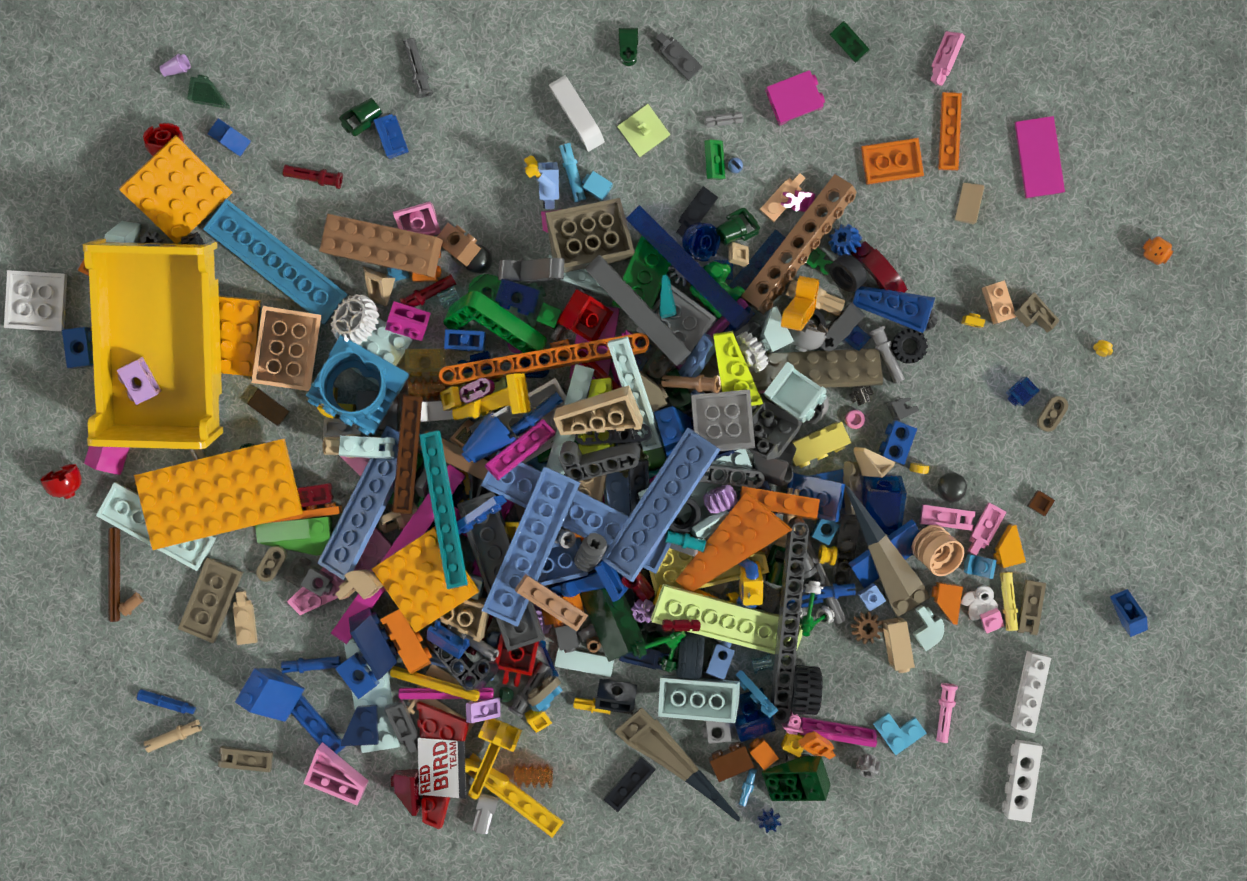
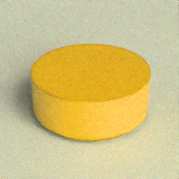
[909,463,929,474]

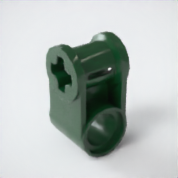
[619,28,638,67]

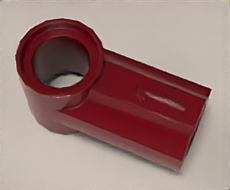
[622,569,655,602]

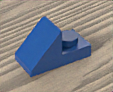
[208,118,251,157]

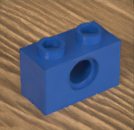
[62,327,94,369]
[444,329,486,352]
[335,652,380,699]

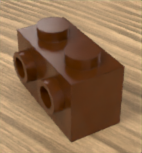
[709,742,754,782]

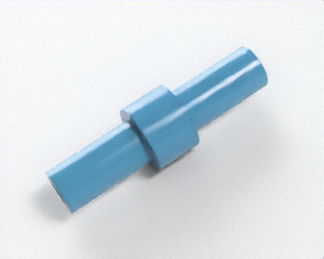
[739,768,757,807]

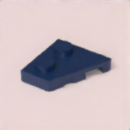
[341,705,379,746]

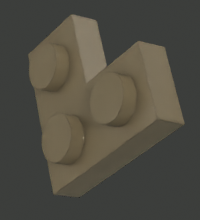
[1014,292,1060,333]

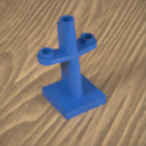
[548,560,629,602]

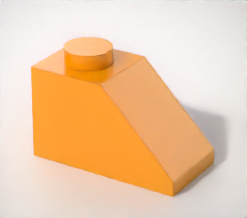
[993,524,1026,568]

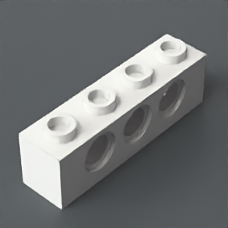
[1011,651,1051,733]
[1002,740,1043,822]

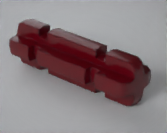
[662,620,701,631]

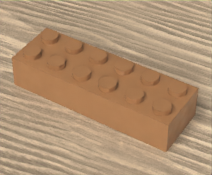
[319,214,443,278]

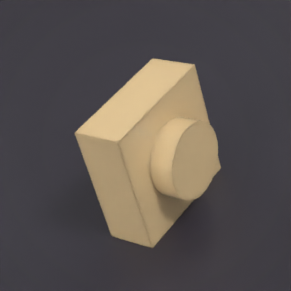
[728,242,749,267]

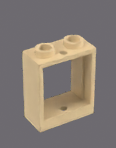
[882,617,915,673]

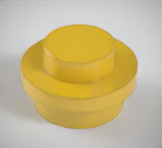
[1093,340,1113,357]

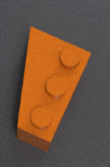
[380,609,432,674]

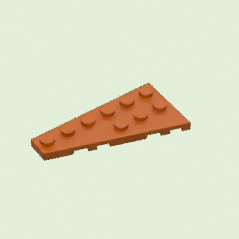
[675,491,793,592]

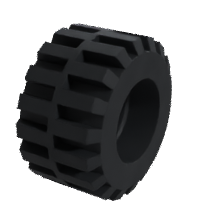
[791,665,823,715]

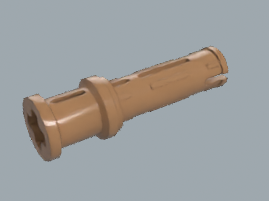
[661,375,721,393]

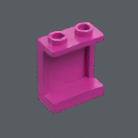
[765,70,825,126]

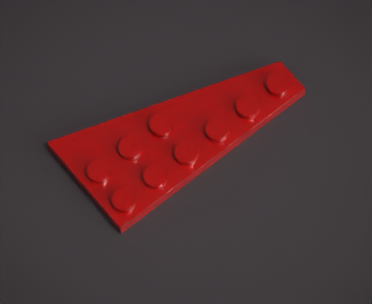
[417,701,469,829]

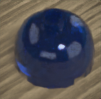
[682,222,720,261]

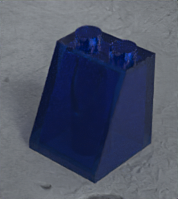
[862,475,907,535]

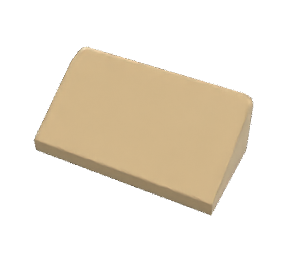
[955,183,984,224]

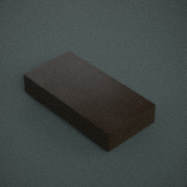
[247,388,290,427]

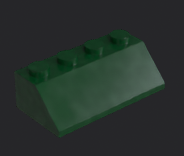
[580,588,646,662]

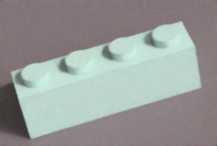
[658,675,740,723]

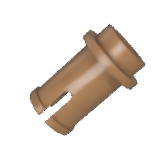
[118,592,144,616]
[586,636,601,653]

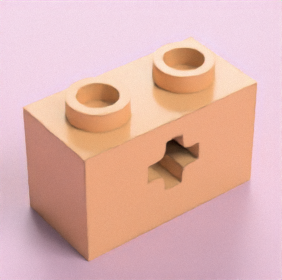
[982,280,1016,324]

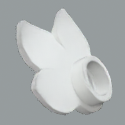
[961,586,998,621]

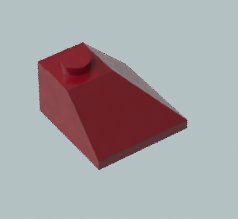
[391,769,421,816]

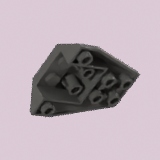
[747,393,802,460]

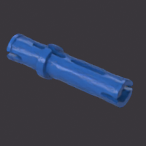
[510,392,564,437]
[281,656,341,674]

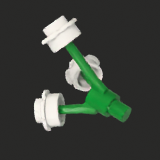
[788,581,835,637]

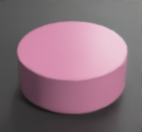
[845,410,865,429]

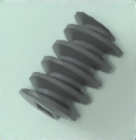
[574,533,607,572]

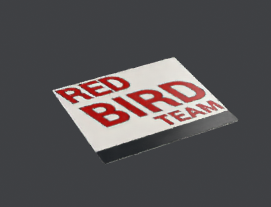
[418,738,466,799]

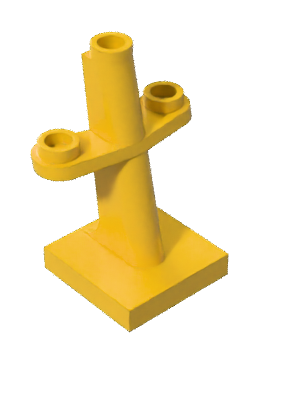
[452,373,531,420]
[465,718,522,799]

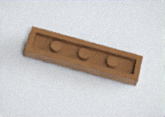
[515,574,588,631]

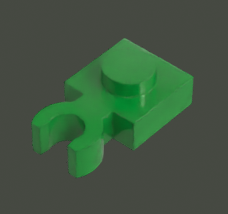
[805,247,832,275]

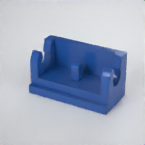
[374,114,409,159]
[427,620,470,659]

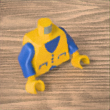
[726,558,763,608]

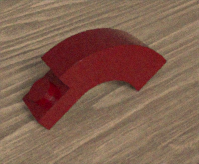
[851,241,908,293]

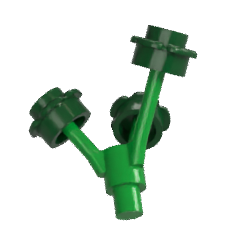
[631,631,686,672]

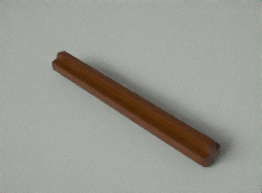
[108,527,120,622]

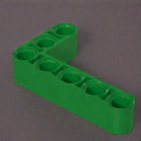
[443,291,547,353]

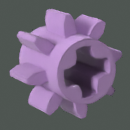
[631,599,655,623]

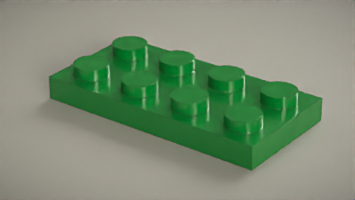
[612,235,677,309]

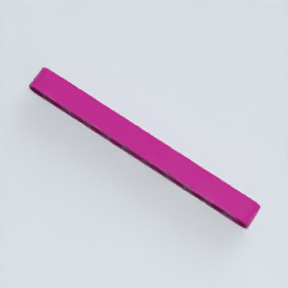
[331,464,466,645]

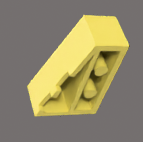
[792,422,851,468]

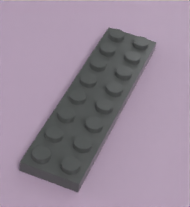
[457,492,545,651]

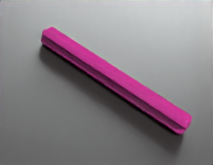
[398,687,494,699]

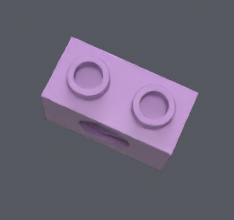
[117,357,161,405]

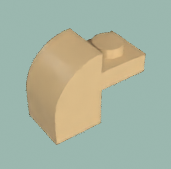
[335,569,383,600]

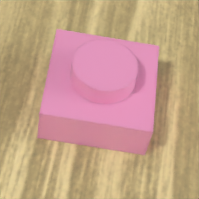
[979,608,1004,633]

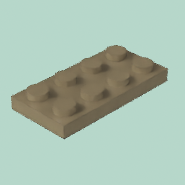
[178,557,244,643]

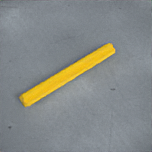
[390,666,480,702]

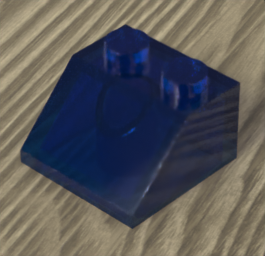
[734,688,777,742]

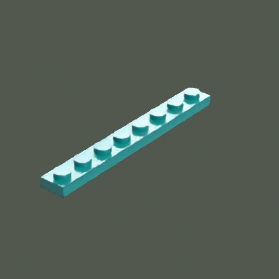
[419,430,468,589]

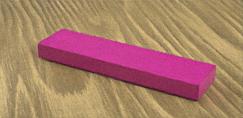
[485,419,556,480]
[800,717,877,748]

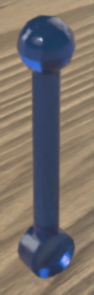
[539,640,559,677]

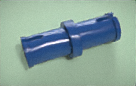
[816,583,856,599]

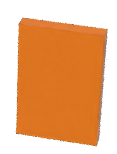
[861,138,924,185]

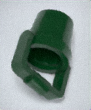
[339,98,383,136]
[716,208,760,245]
[765,544,797,586]

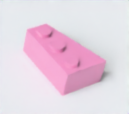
[304,742,368,805]

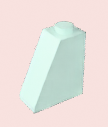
[104,221,141,243]

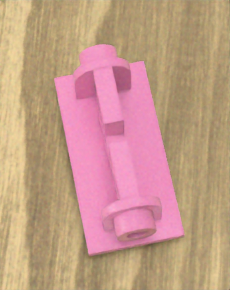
[782,710,803,735]

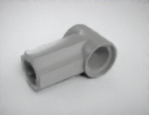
[472,793,499,834]

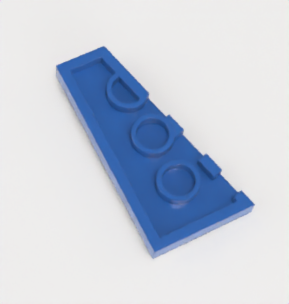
[853,286,935,333]

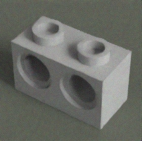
[703,721,731,744]

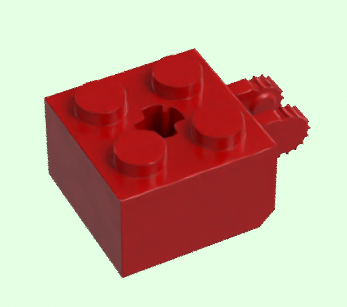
[495,634,539,687]

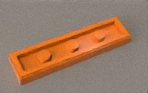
[938,92,962,171]

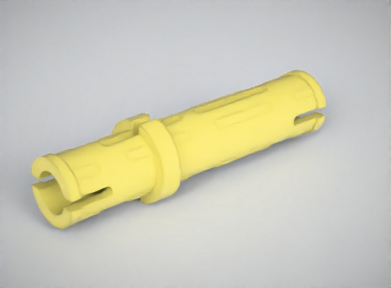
[1000,572,1019,631]

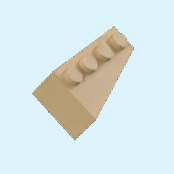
[553,385,643,435]
[438,597,490,642]

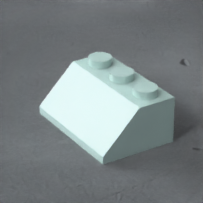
[759,306,794,354]

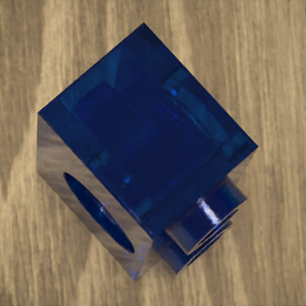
[495,279,540,316]

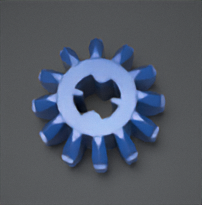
[828,224,862,256]

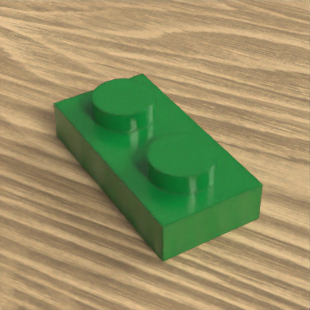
[704,139,726,180]

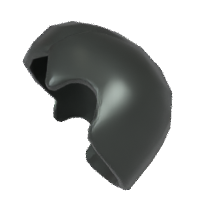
[462,244,493,274]
[938,472,967,503]

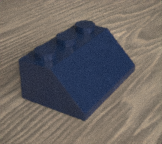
[349,607,398,680]

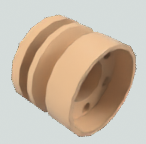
[912,525,964,576]

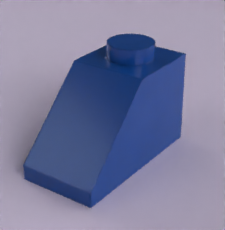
[1110,589,1148,637]

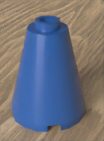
[462,410,517,463]

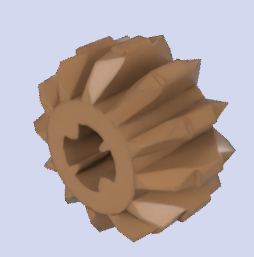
[850,611,884,644]

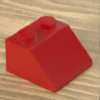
[557,289,614,342]

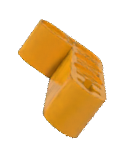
[781,276,819,331]

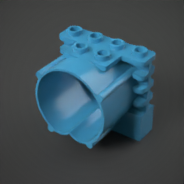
[305,335,409,436]

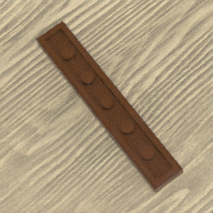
[392,395,423,514]

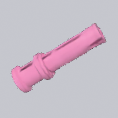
[936,683,958,743]

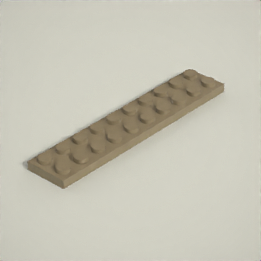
[689,349,883,394]

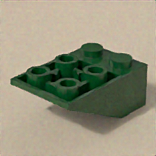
[762,756,831,801]

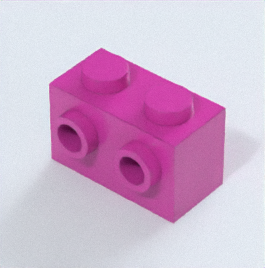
[385,301,431,341]

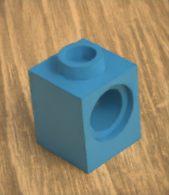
[810,518,840,545]

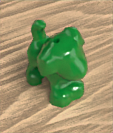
[689,261,745,320]

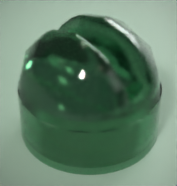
[499,687,514,702]

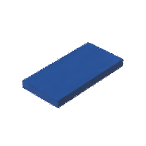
[848,519,920,588]

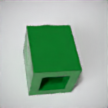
[536,303,562,329]

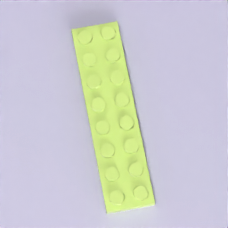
[650,584,803,658]

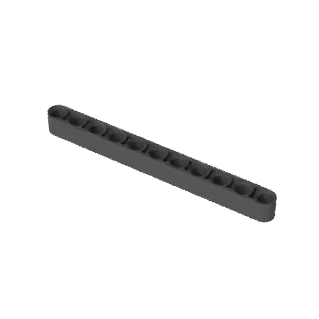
[770,517,809,724]

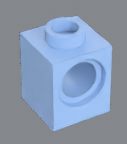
[857,583,886,611]

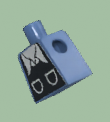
[703,640,734,680]

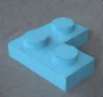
[873,713,927,755]

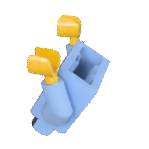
[524,155,559,209]

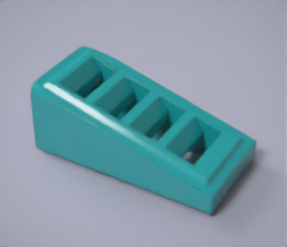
[659,275,677,319]

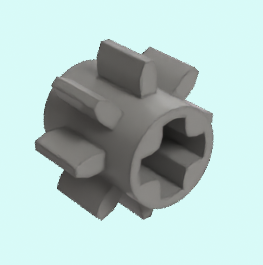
[856,754,881,778]

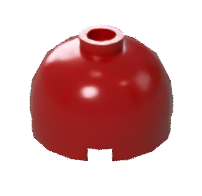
[143,123,184,156]
[40,464,82,499]

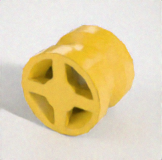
[818,544,837,566]

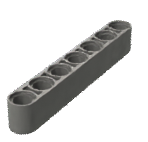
[585,255,691,366]

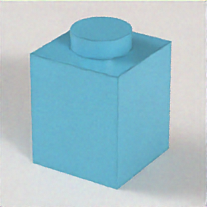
[582,171,613,201]

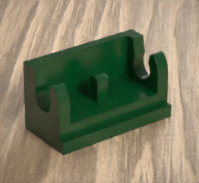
[830,21,870,63]
[659,368,692,413]

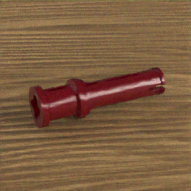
[283,164,343,189]
[399,274,457,307]

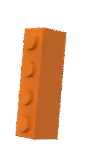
[739,486,820,520]

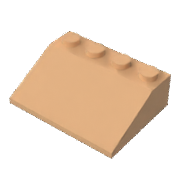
[251,306,321,391]

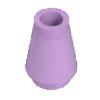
[160,54,191,77]

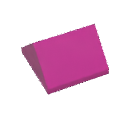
[84,446,130,475]

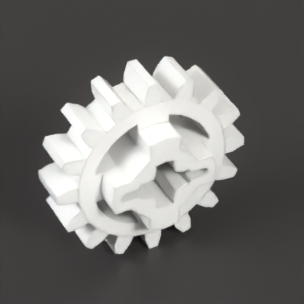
[735,332,768,373]

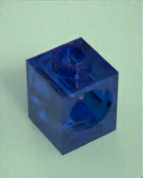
[1006,376,1040,407]

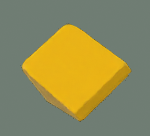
[524,709,552,733]

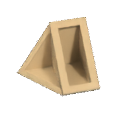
[363,266,395,306]
[853,447,895,478]

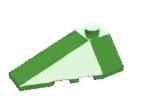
[255,516,333,556]

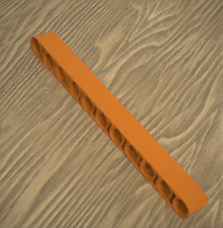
[439,333,649,386]

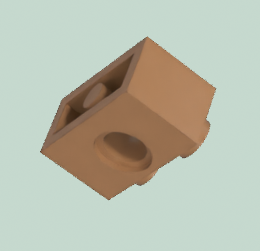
[437,223,481,266]

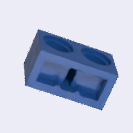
[879,421,917,465]

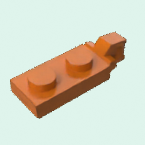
[798,731,836,760]

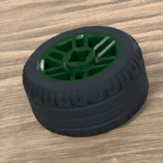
[676,631,705,680]

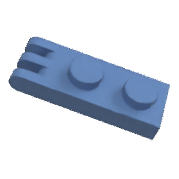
[679,333,716,377]

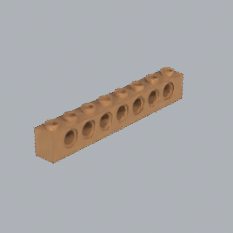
[741,174,857,315]

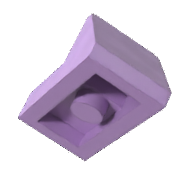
[466,697,500,723]

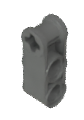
[819,302,865,351]

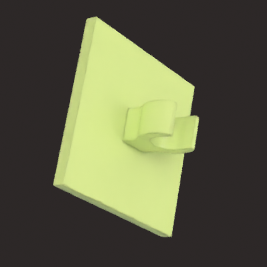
[617,104,670,157]

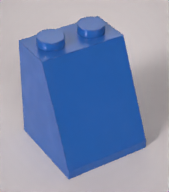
[654,406,694,458]
[235,668,305,722]

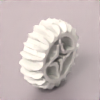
[330,294,380,345]

